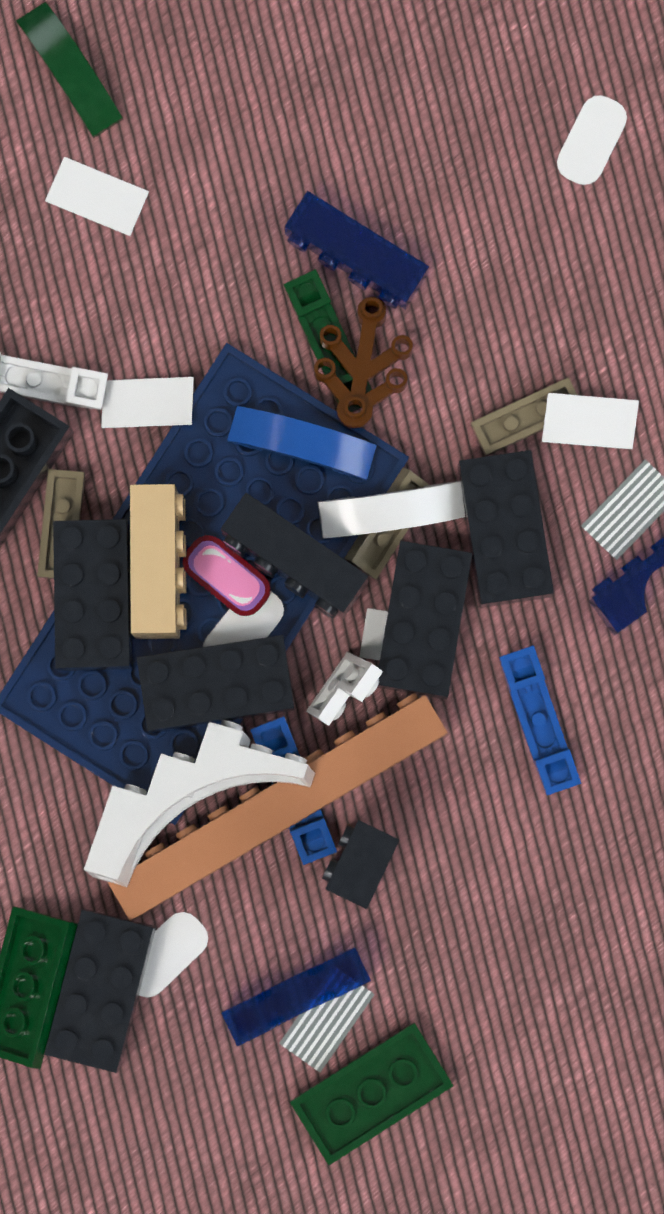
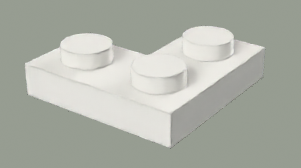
[306,652,383,726]

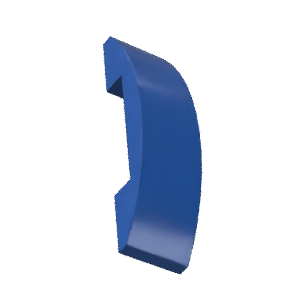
[227,406,377,481]
[499,645,582,796]
[250,716,337,865]

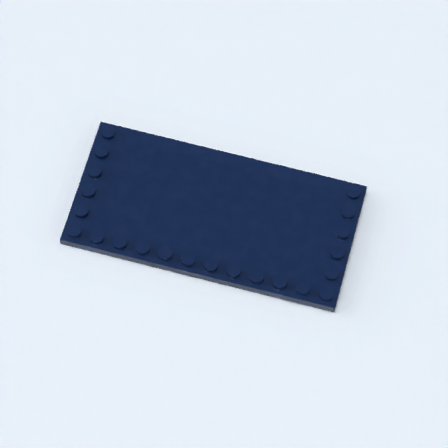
[0,343,410,826]

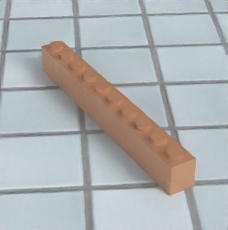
[108,693,448,921]

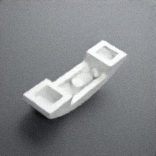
[0,352,108,410]
[318,481,465,538]

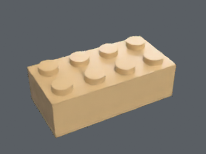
[130,484,187,639]

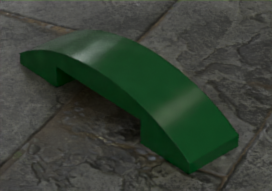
[16,2,123,138]
[283,269,372,412]

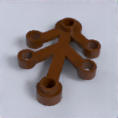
[314,297,413,428]

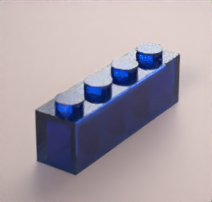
[284,190,430,310]

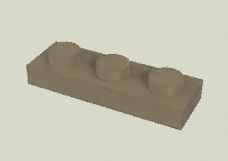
[470,377,577,457]
[345,467,429,579]
[37,469,85,579]

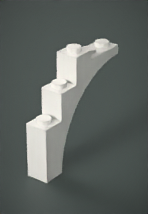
[84,720,315,887]

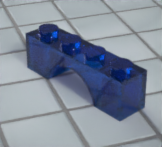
[589,537,664,636]
[221,946,371,1047]

